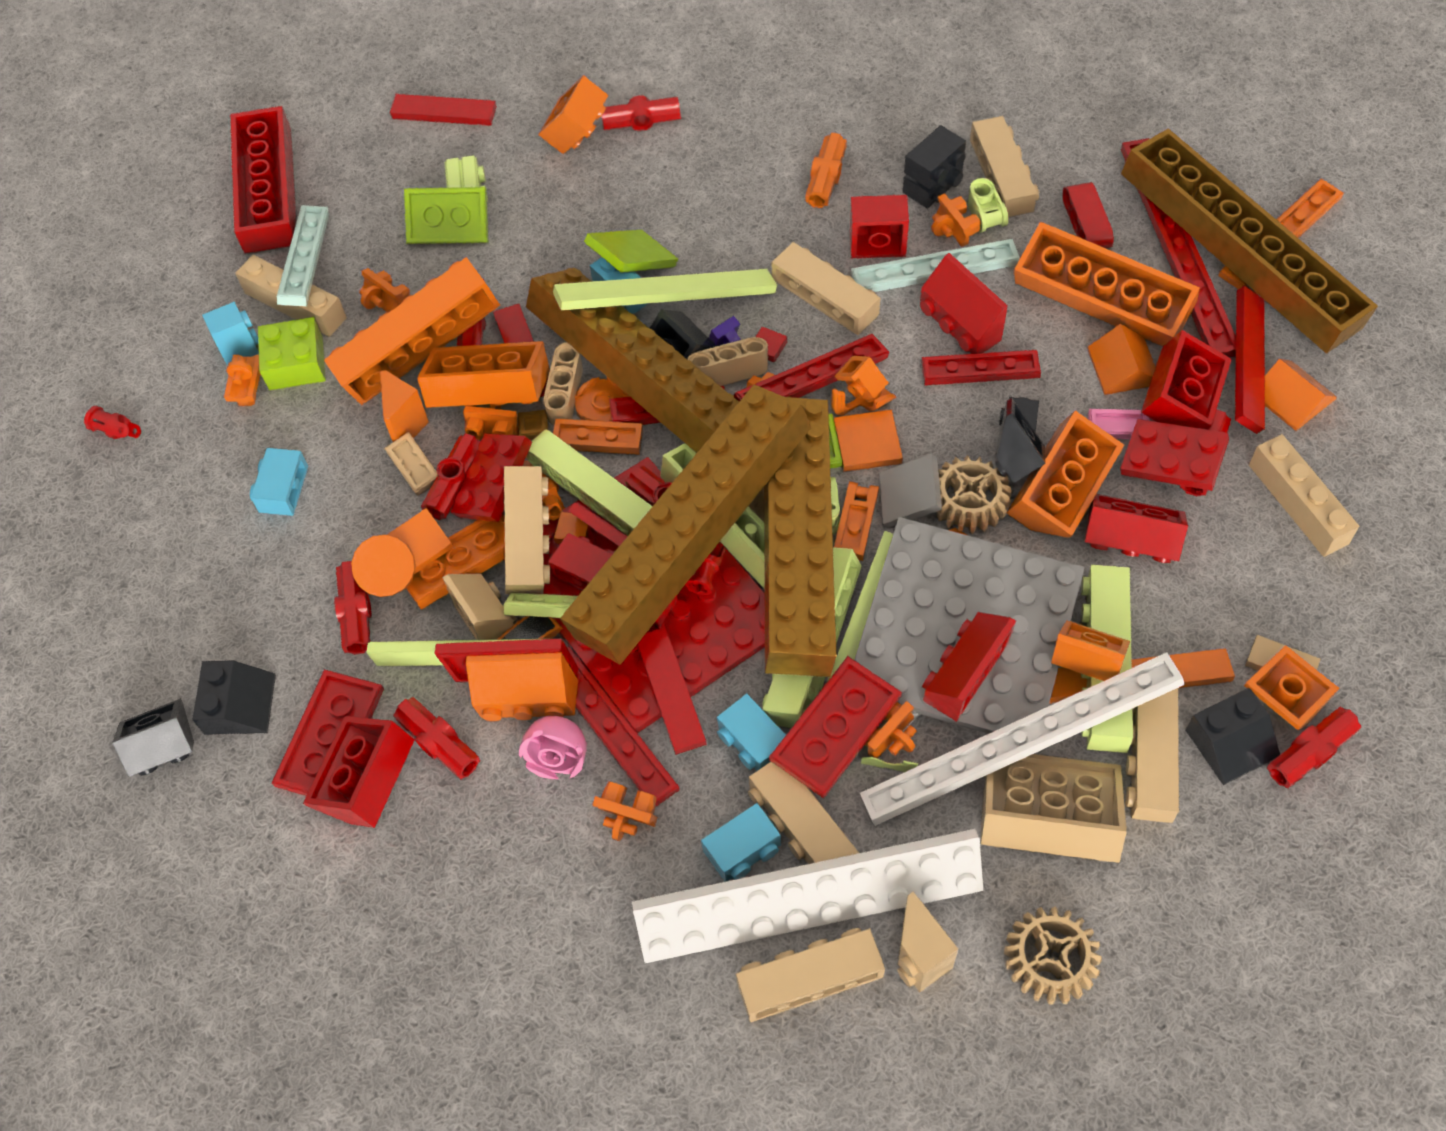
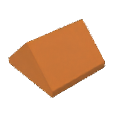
[1087,324,1156,395]
[1265,359,1337,431]
[380,370,429,442]
[387,508,454,574]
[1051,620,1130,681]
[1244,645,1339,730]

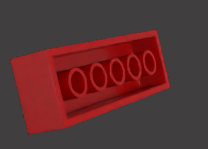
[230,106,297,254]

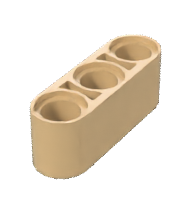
[688,337,768,386]
[543,342,583,425]

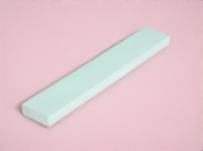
[277,205,329,306]
[851,239,1020,292]

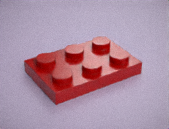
[1120,419,1229,491]
[450,433,532,522]

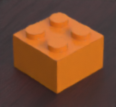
[538,75,608,154]

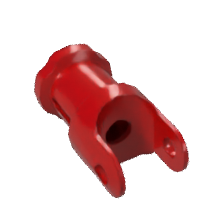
[84,405,141,439]
[685,546,725,595]

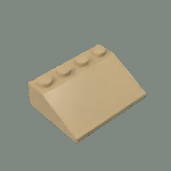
[981,754,1127,863]

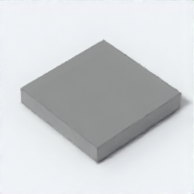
[879,453,942,528]

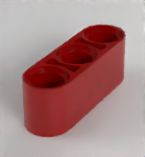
[1062,182,1114,249]

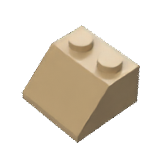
[442,574,517,640]
[897,892,958,993]

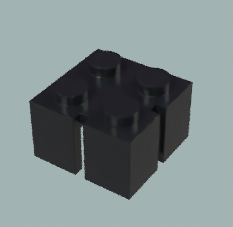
[903,125,966,209]

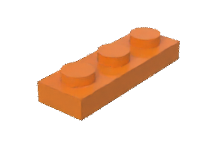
[553,418,643,455]

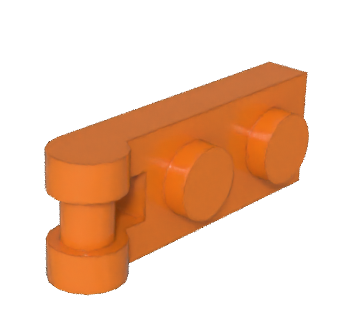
[834,481,879,561]

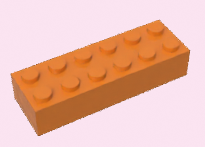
[1014,221,1200,347]
[324,257,500,405]

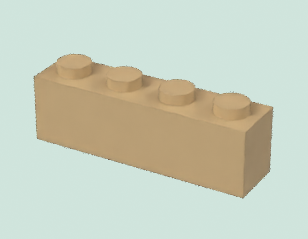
[970,116,1039,217]
[772,242,880,335]
[235,255,347,337]
[1249,434,1360,557]
[504,466,550,594]
[1125,688,1179,823]
[748,762,859,864]
[736,928,885,1023]

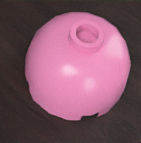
[519,716,587,780]

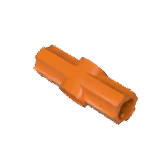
[805,132,847,208]

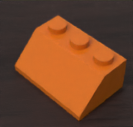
[466,653,578,721]

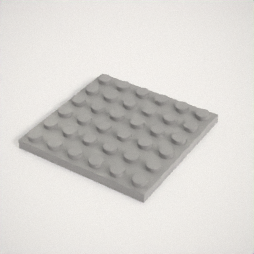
[855,517,1084,734]

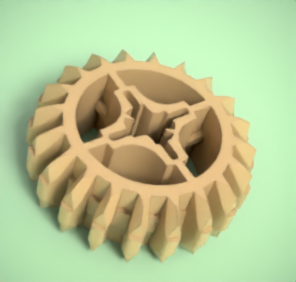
[937,455,1012,534]
[1004,906,1102,1005]

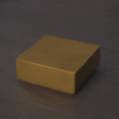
[517,409,549,440]

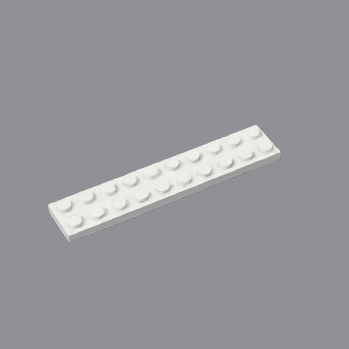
[632,829,983,963]

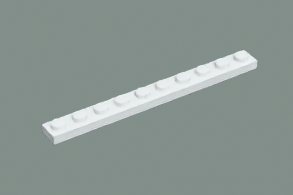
[860,652,1184,826]

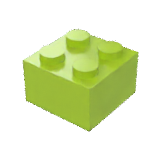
[258,317,326,391]

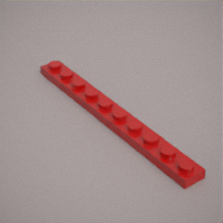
[1121,138,1236,358]

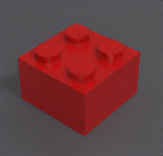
[850,195,909,259]

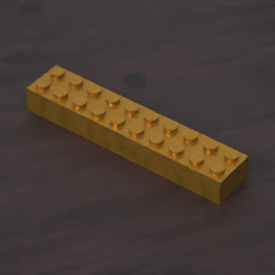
[1121,128,1378,354]
[526,268,739,453]
[560,384,812,665]
[764,397,836,677]

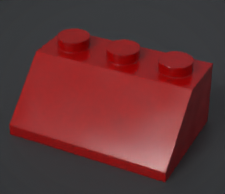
[920,253,1008,354]
[1141,330,1232,428]
[1085,494,1188,563]
[922,612,1016,722]
[303,716,415,828]

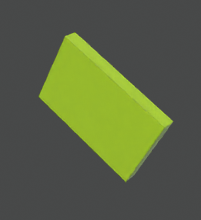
[404,187,488,244]
[584,229,678,273]

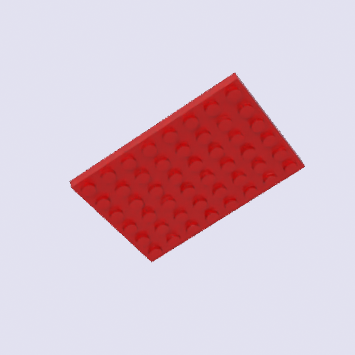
[503,457,765,733]

